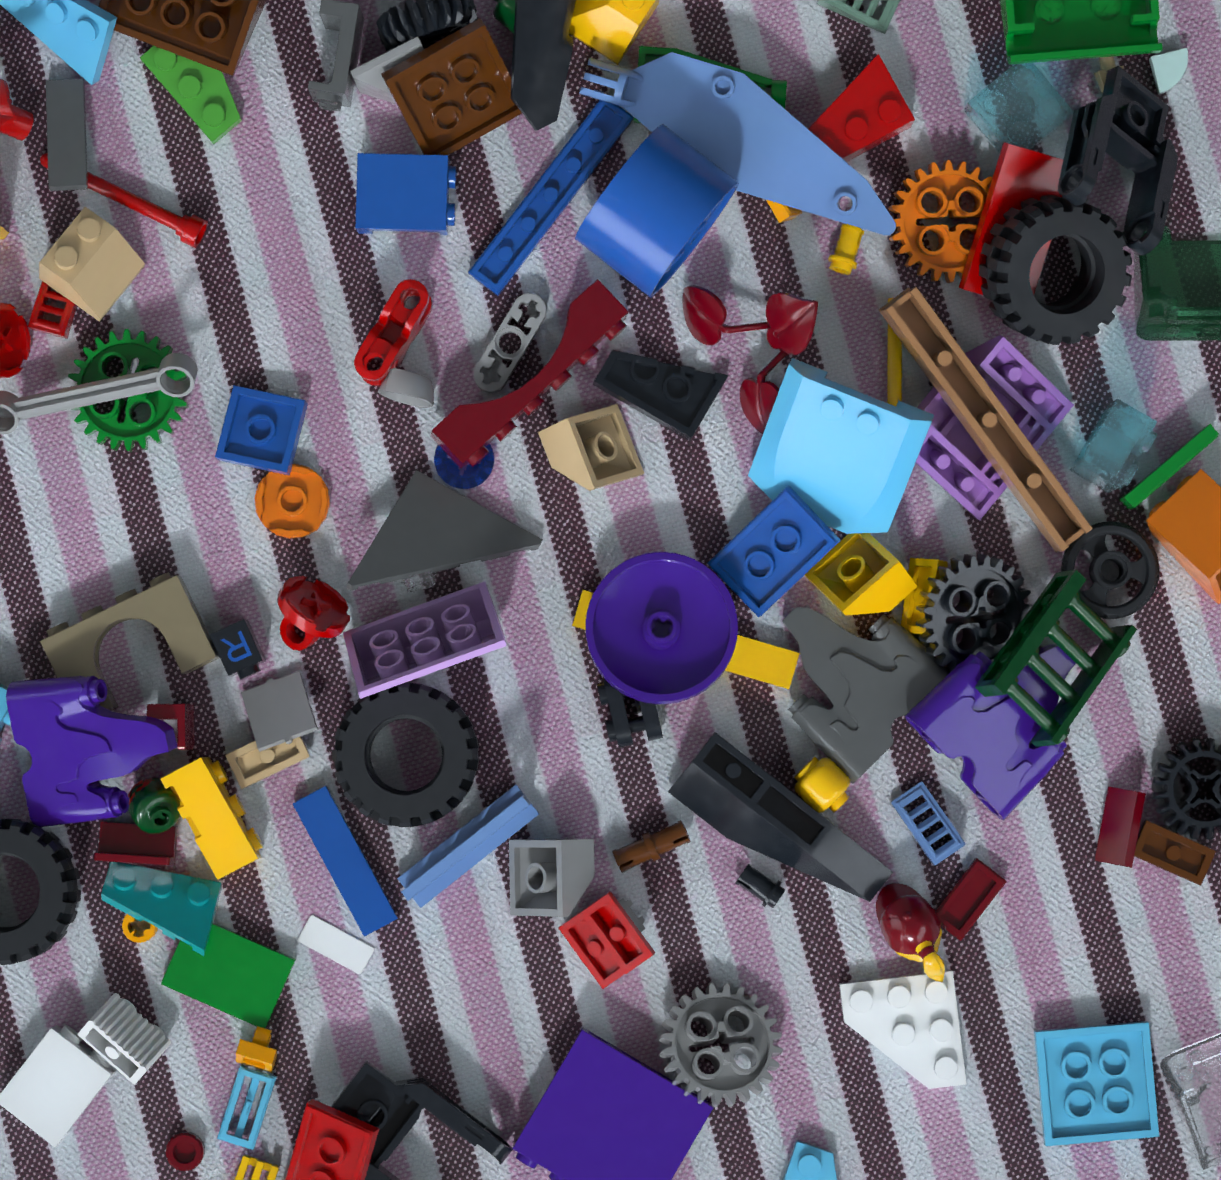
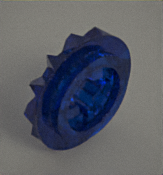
[434,444,494,489]

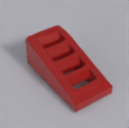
[28,281,77,339]

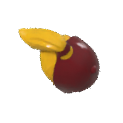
[876,883,945,982]

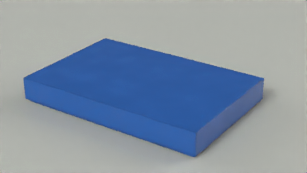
[707,486,841,618]

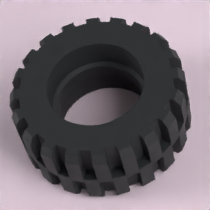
[979,195,1132,345]
[332,682,479,827]
[0,818,81,965]

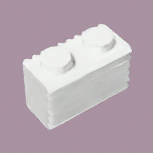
[77,993,171,1085]

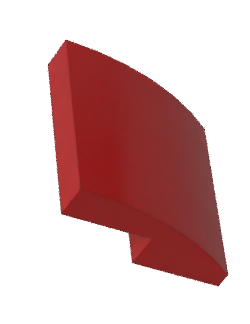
[558,891,656,989]

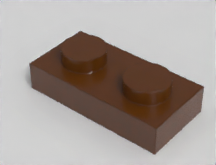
[1134,820,1216,886]

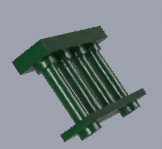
[975,569,1137,747]

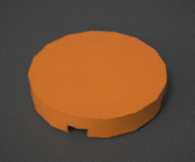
[254,463,330,539]

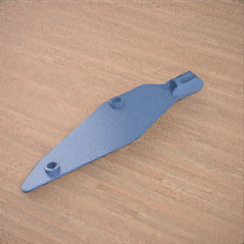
[579,52,896,235]

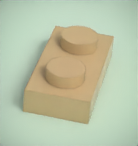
[225,736,311,789]

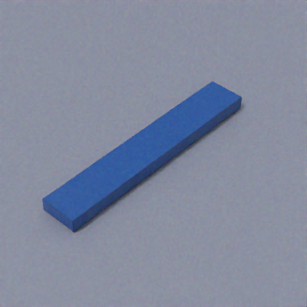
[468,100,634,296]

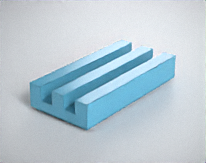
[217,1065,277,1150]

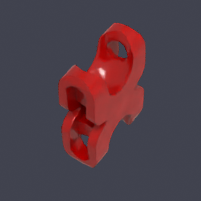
[354,279,433,386]

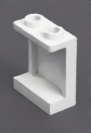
[0,1025,116,1147]

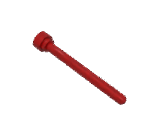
[40,153,208,248]

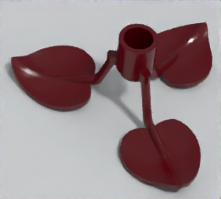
[682,285,818,434]

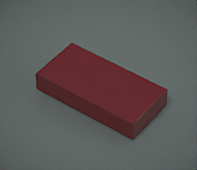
[1094,786,1146,868]
[935,858,1007,941]

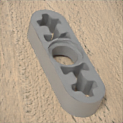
[474,293,546,393]

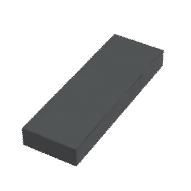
[46,78,88,191]

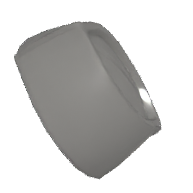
[378,368,434,408]

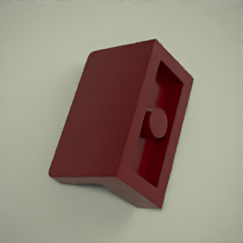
[147,704,194,750]
[94,821,178,865]

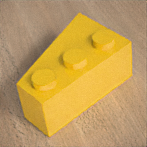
[160,757,263,880]

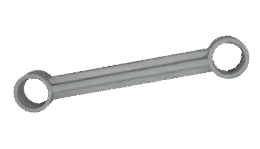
[0,353,198,434]

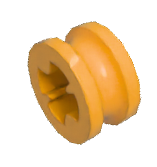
[122,914,158,943]

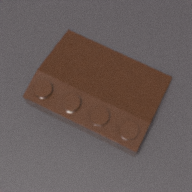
[98,0,267,76]

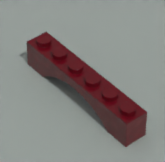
[431,279,628,469]

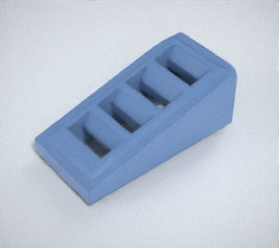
[890,781,966,865]

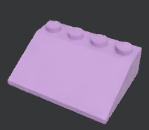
[343,581,507,699]

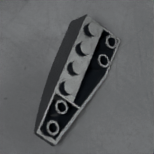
[668,732,893,902]

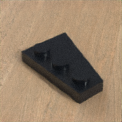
[593,350,729,441]

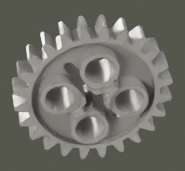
[659,983,783,1108]

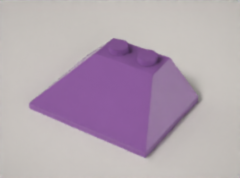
[916,335,1074,521]

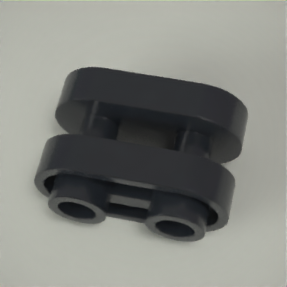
[597,677,663,748]

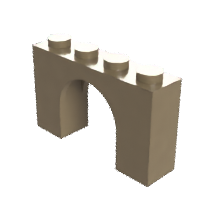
[40,572,220,711]

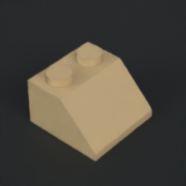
[39,207,145,322]

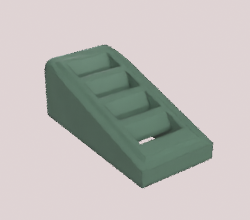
[817,0,900,34]

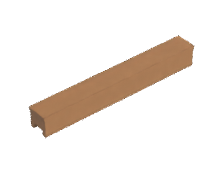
[879,287,1093,552]

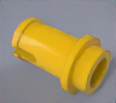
[828,224,865,275]

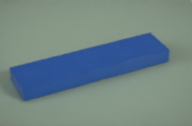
[293,786,398,937]

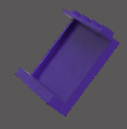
[512,1027,714,1180]

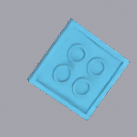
[1034,1021,1159,1146]

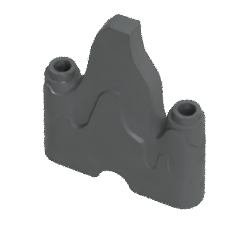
[782,607,950,784]

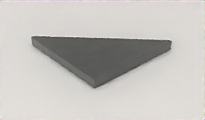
[346,470,543,591]

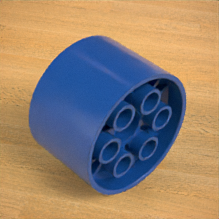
[575,124,739,298]

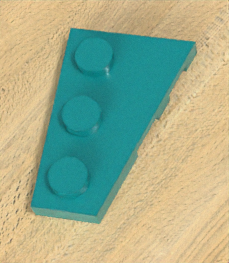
[101,862,222,956]

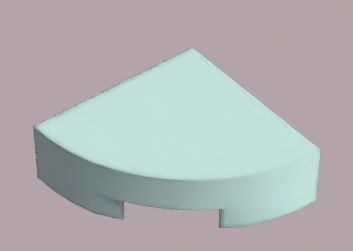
[1149,48,1188,95]

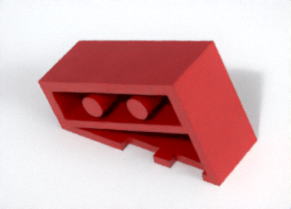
[808,54,915,162]

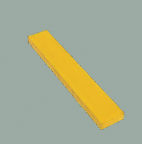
[572,590,800,689]

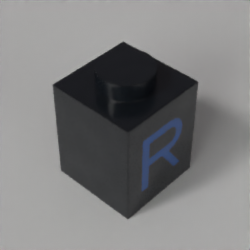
[210,619,266,680]

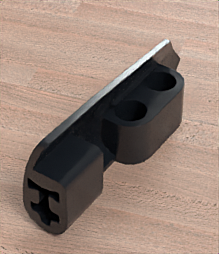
[510,0,576,131]

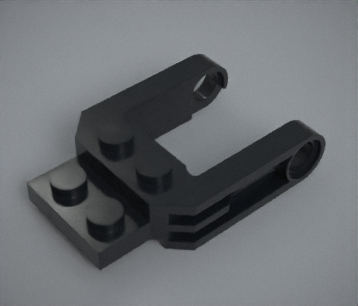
[1058,66,1178,255]
[330,1061,513,1180]

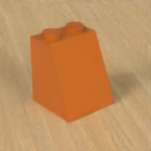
[1146,469,1221,605]

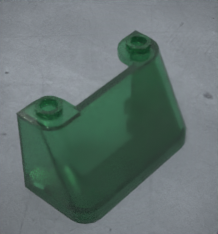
[1134,226,1221,341]

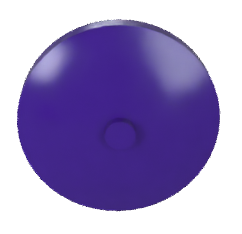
[586,552,738,704]

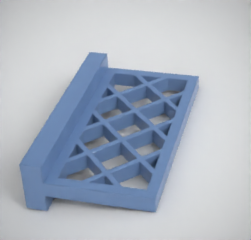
[397,785,539,908]

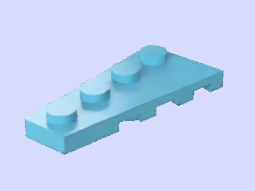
[0,0,117,85]

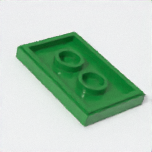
[161,923,296,1029]

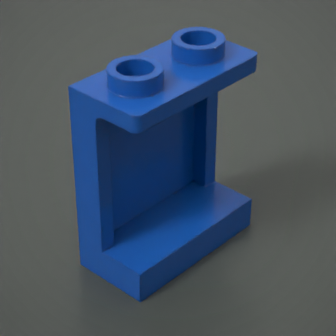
[355,153,456,235]

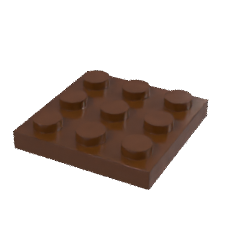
[381,18,522,155]

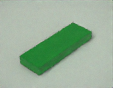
[1119,424,1219,510]

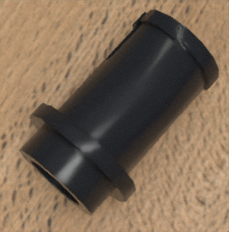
[735,864,785,908]

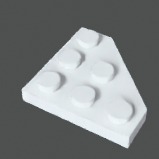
[839,970,967,1089]

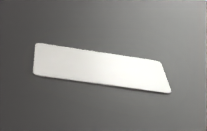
[298,915,374,974]

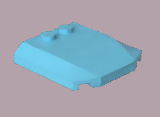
[748,358,934,534]

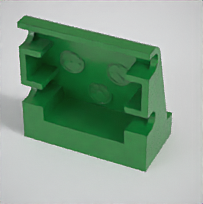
[1000,0,1163,65]

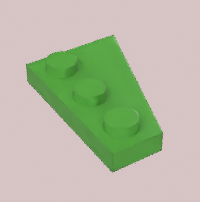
[140,46,242,144]

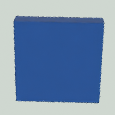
[215,385,308,476]

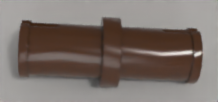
[612,820,691,873]

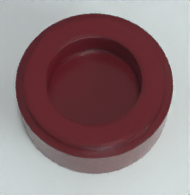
[166,1131,205,1171]

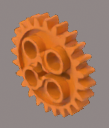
[888,160,992,283]

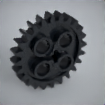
[915,554,1033,672]

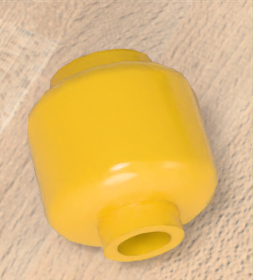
[794,757,850,813]

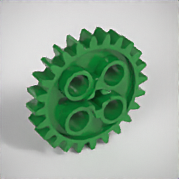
[68,329,189,452]

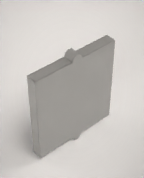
[241,671,318,751]

